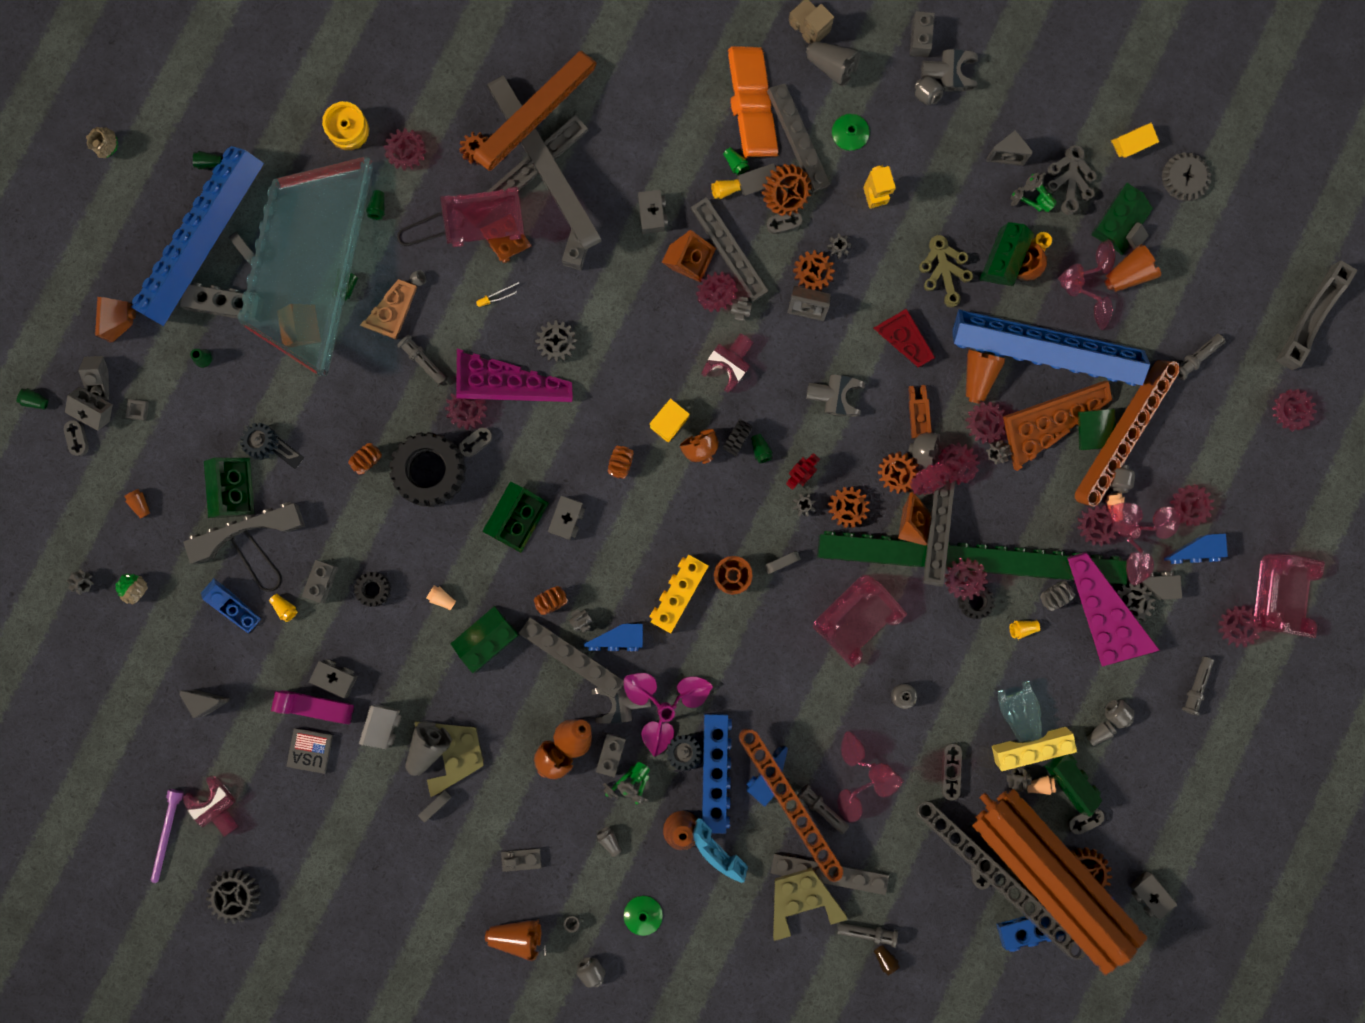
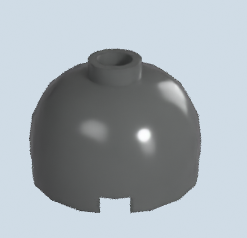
[909,432,941,471]

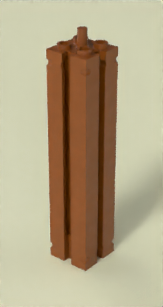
[972,789,1148,975]

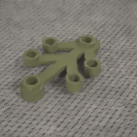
[919,235,973,308]

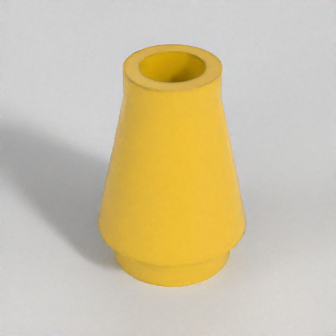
[711,179,740,199]
[269,594,297,622]
[1009,620,1040,639]

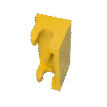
[1111,123,1159,158]

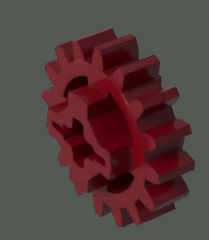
[786,453,820,490]

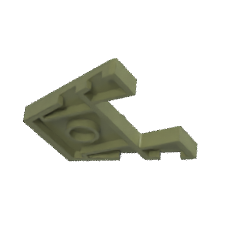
[415,722,484,797]
[773,868,847,941]

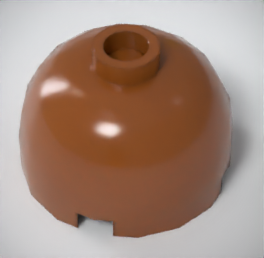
[1017,242,1047,281]
[680,429,719,464]
[714,556,753,595]
[534,740,573,779]

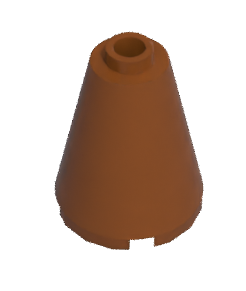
[1104,244,1161,292]
[966,350,1005,404]
[553,719,592,758]
[663,811,698,850]
[485,920,542,961]

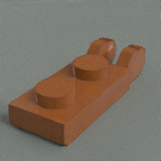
[909,385,931,439]

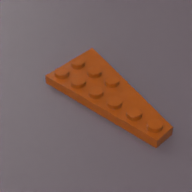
[1003,381,1112,471]

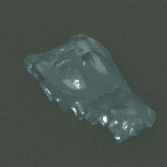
[998,681,1042,743]

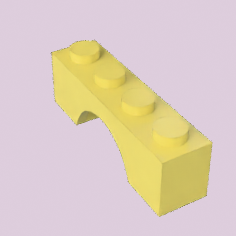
[992,727,1077,771]

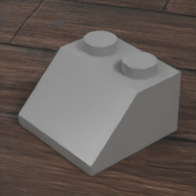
[359,704,401,749]

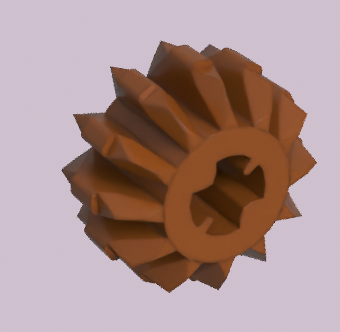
[459,132,488,165]
[348,443,382,474]
[608,445,634,479]
[533,586,568,615]

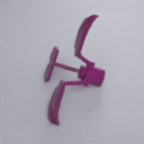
[624,673,713,757]

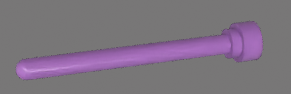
[151,789,184,883]

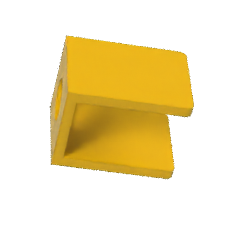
[650,398,690,442]

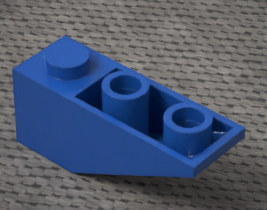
[1164,534,1228,564]
[201,579,261,634]
[584,624,643,651]
[746,746,788,807]

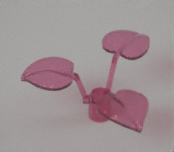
[1058,239,1115,330]
[1111,503,1181,585]
[838,731,904,823]

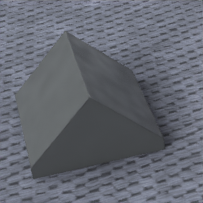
[986,130,1032,166]
[787,286,831,321]
[179,689,230,718]

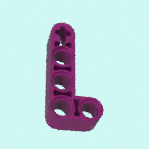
[271,690,354,724]

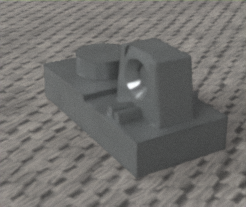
[501,848,542,872]

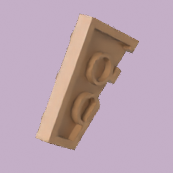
[360,279,417,340]

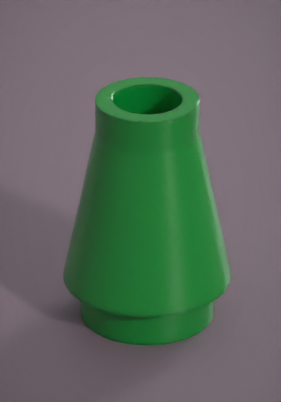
[723,147,749,175]

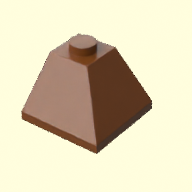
[662,230,716,282]
[95,297,136,342]

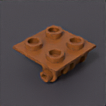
[480,215,532,263]

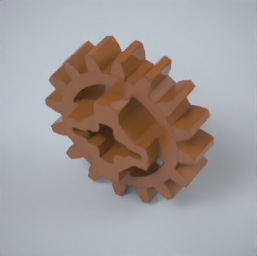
[793,250,835,291]
[878,451,920,494]
[828,487,870,528]

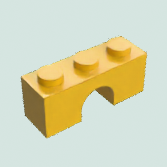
[863,165,896,209]

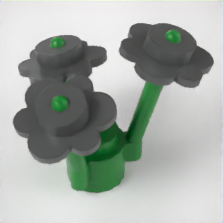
[1011,172,1057,212]
[603,762,650,804]

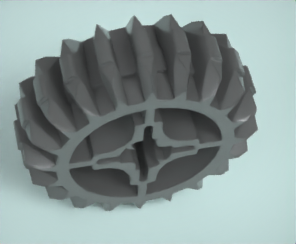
[206,869,261,924]

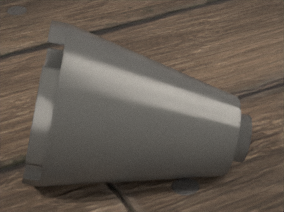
[806,41,860,87]
[405,721,452,776]

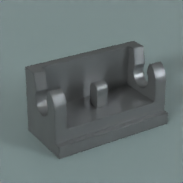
[736,163,776,196]

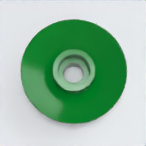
[832,114,869,151]
[624,896,663,936]

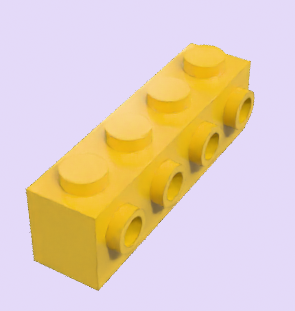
[649,555,708,633]

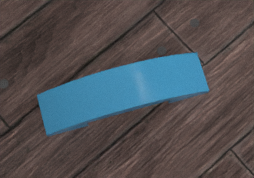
[693,818,748,883]

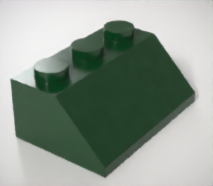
[1091,183,1153,255]
[980,222,1034,286]
[204,458,254,518]
[482,481,549,553]
[450,606,519,673]
[1044,754,1103,817]

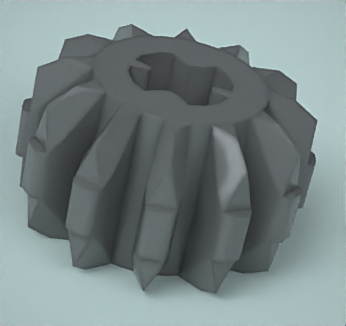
[1040,581,1075,611]

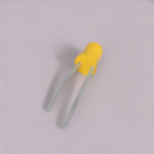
[476,282,519,307]

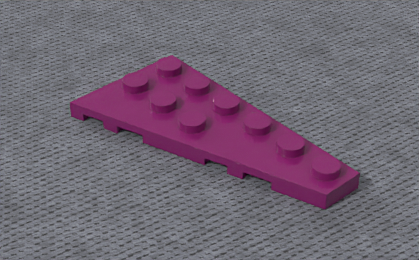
[456,348,573,402]
[1067,552,1159,666]

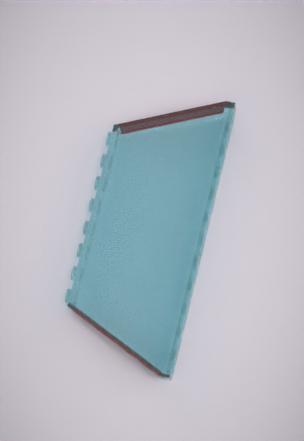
[238,157,373,376]

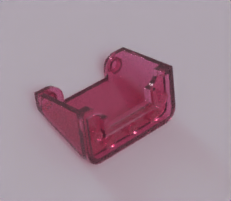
[440,187,525,247]
[1254,554,1325,638]
[813,575,907,668]

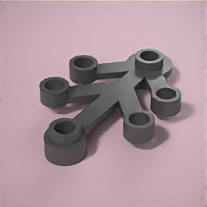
[1046,145,1096,215]

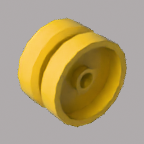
[322,101,369,150]

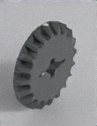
[1162,152,1212,201]

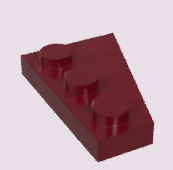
[873,309,935,368]

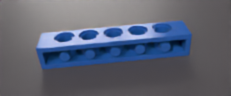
[702,714,732,834]
[996,895,1114,952]

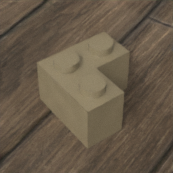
[789,0,834,44]

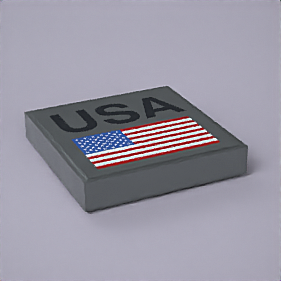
[286,728,333,774]

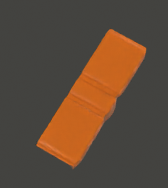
[728,46,778,159]

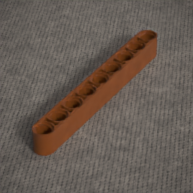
[473,51,597,171]
[1075,360,1179,506]
[739,728,843,882]

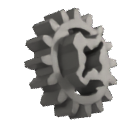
[535,320,577,363]
[1115,582,1155,622]

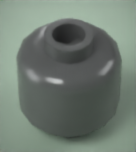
[915,77,943,105]
[1109,465,1135,493]
[891,683,918,709]
[1105,700,1135,729]
[577,957,606,988]

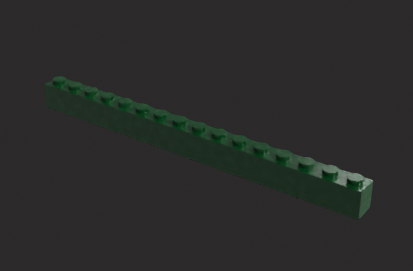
[817,531,1128,585]

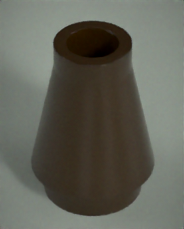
[873,944,900,976]

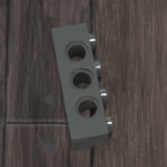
[180,282,264,322]

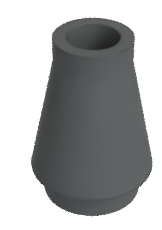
[1087,720,1117,747]
[596,826,622,857]

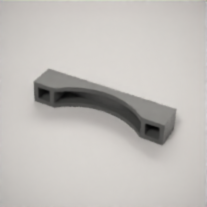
[1276,260,1358,370]
[183,502,305,564]

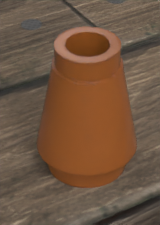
[124,489,150,519]

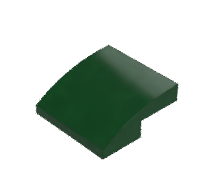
[1078,408,1115,450]

